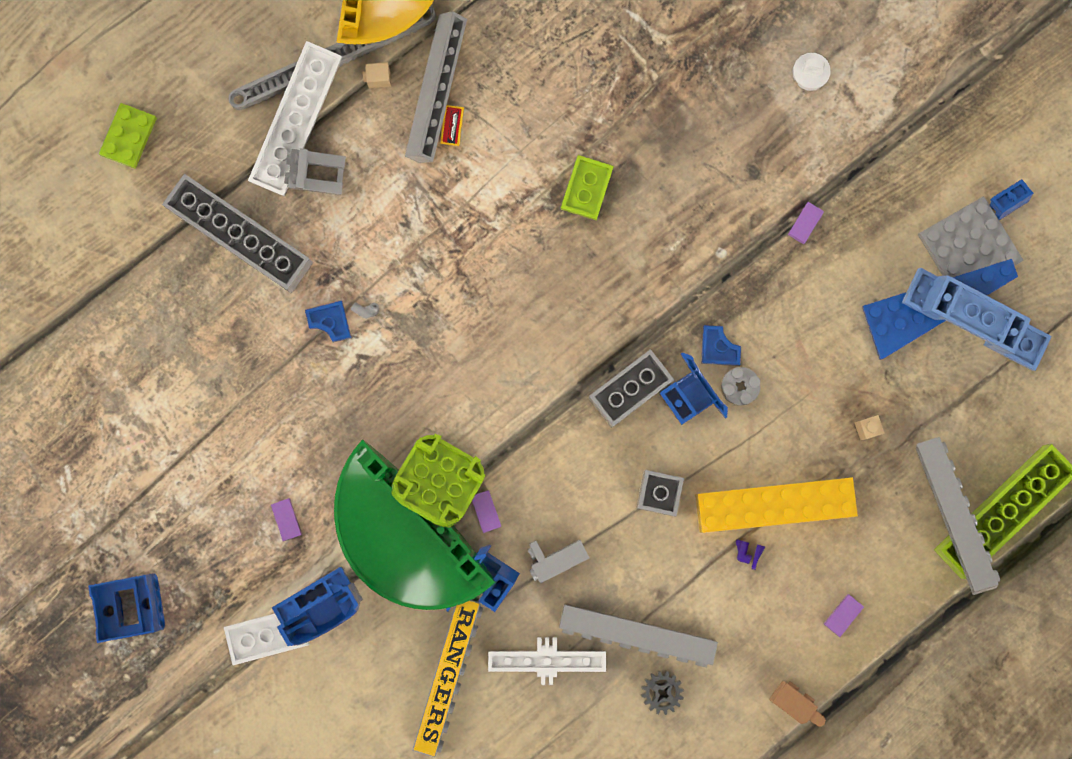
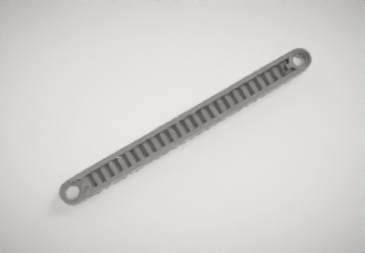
[228,6,435,110]

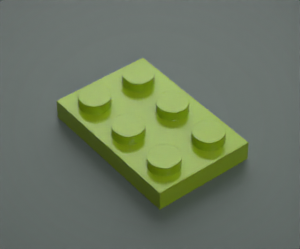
[99,103,157,169]
[561,155,614,221]

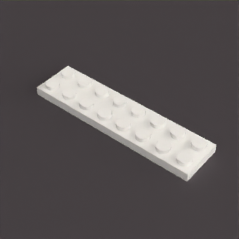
[248,41,342,196]

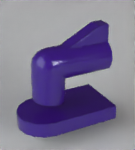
[736,539,765,570]

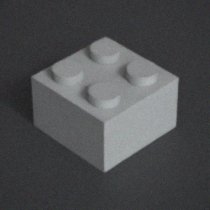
[636,470,684,517]

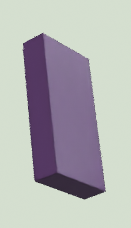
[788,202,824,244]
[472,490,502,533]
[271,498,302,541]
[824,594,864,637]

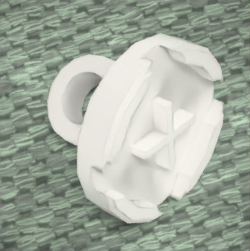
[792,53,830,91]

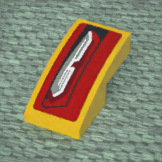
[440,105,464,146]

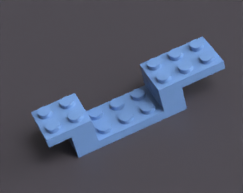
[902,268,1052,371]

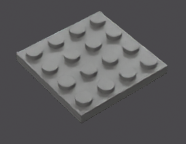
[918,196,1024,277]

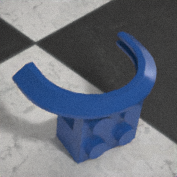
[660,353,728,425]
[446,545,520,612]

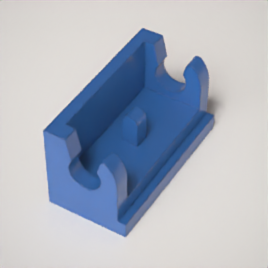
[989,179,1034,220]

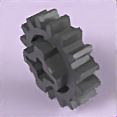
[641,671,684,715]

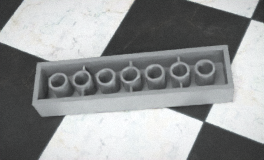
[162,174,313,293]

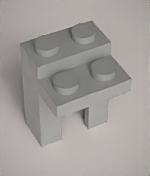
[284,148,346,195]
[528,540,589,584]

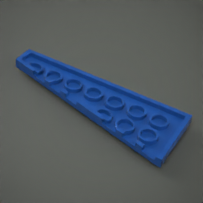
[862,259,1018,360]

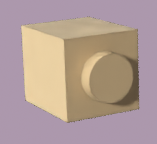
[363,62,391,88]
[854,415,885,441]

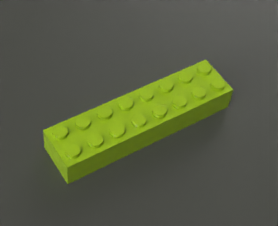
[934,444,1072,579]

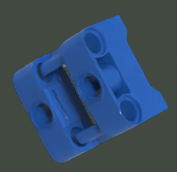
[88,573,165,643]

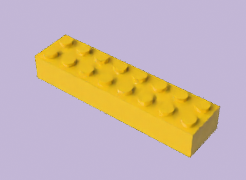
[695,477,858,533]

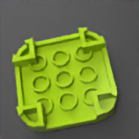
[392,434,485,528]

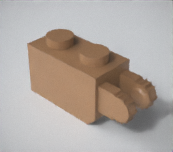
[769,681,826,727]

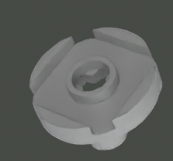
[721,367,760,406]

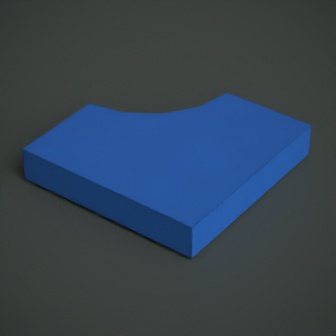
[305,301,352,343]
[701,325,741,366]

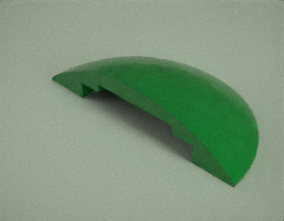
[334,440,495,610]

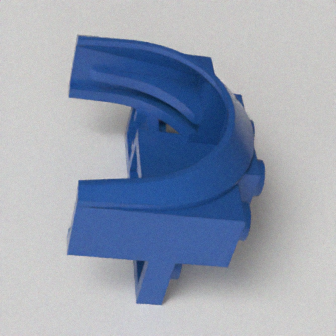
[272,566,363,646]

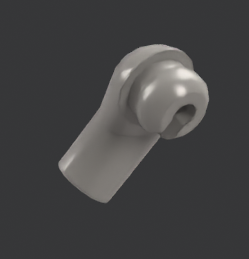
[351,302,379,319]

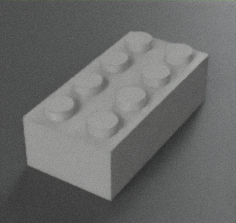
[588,349,674,428]

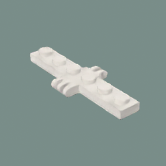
[488,637,606,685]

